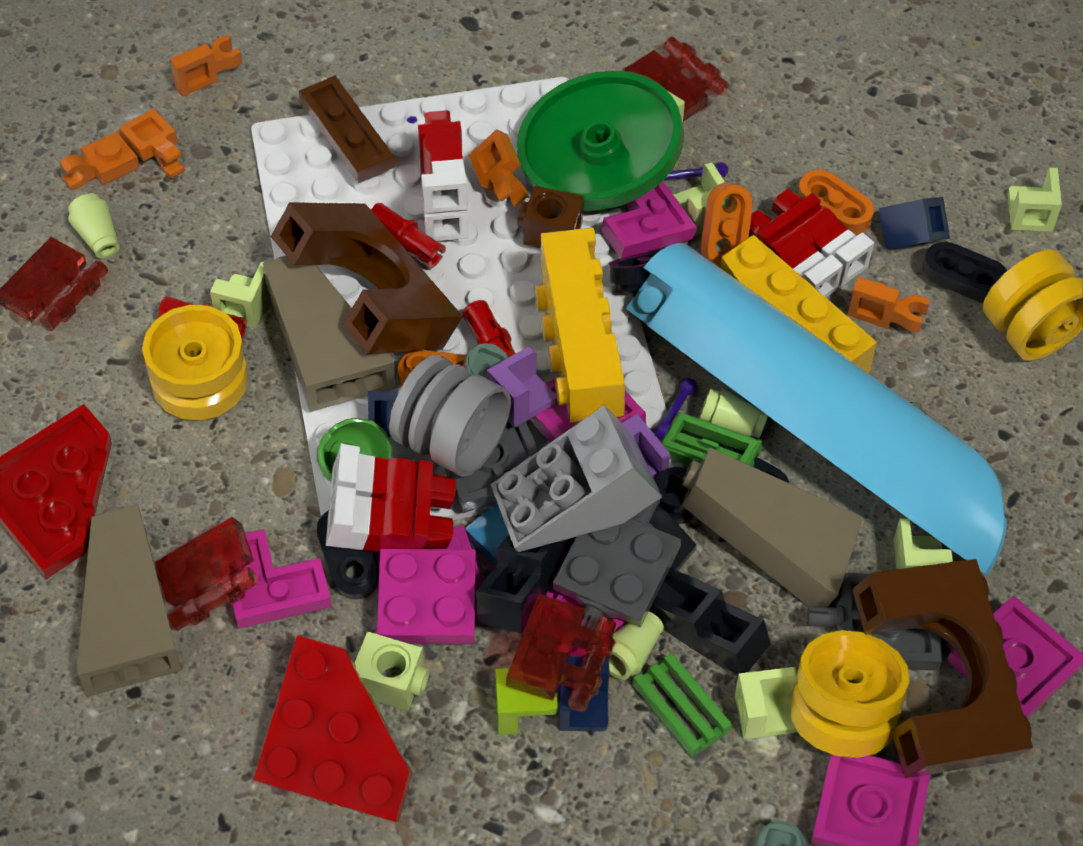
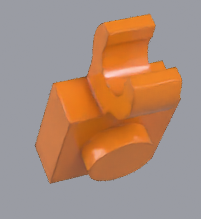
[170,35,242,97]
[119,108,185,178]
[468,129,528,207]
[59,131,139,190]
[847,277,930,332]

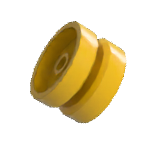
[982,249,1083,361]
[142,305,249,421]
[790,630,910,758]

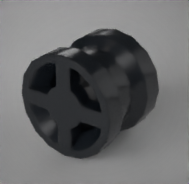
[655,467,694,524]

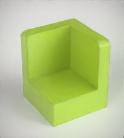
[496,666,558,735]

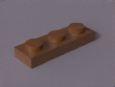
[299,75,395,183]

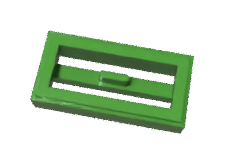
[661,412,762,467]
[633,653,732,758]

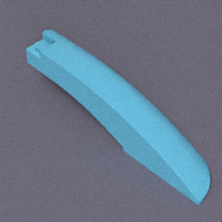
[626,243,1007,575]

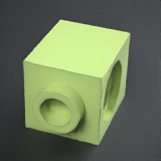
[355,631,430,711]

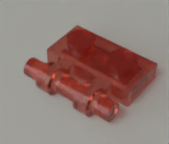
[624,36,728,122]
[0,237,109,331]
[155,517,258,630]
[506,594,617,712]

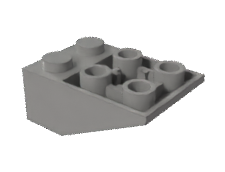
[490,405,662,552]

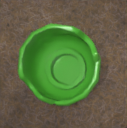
[317,418,393,482]

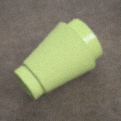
[68,193,120,259]
[699,388,768,438]
[598,612,664,680]

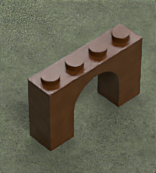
[270,202,463,354]
[852,559,1033,779]

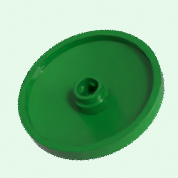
[517,71,684,211]

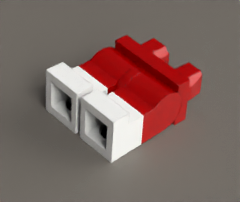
[418,110,468,241]
[748,188,875,298]
[326,443,456,552]

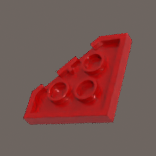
[0,404,112,579]
[253,635,413,822]

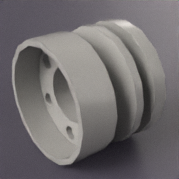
[389,355,511,477]

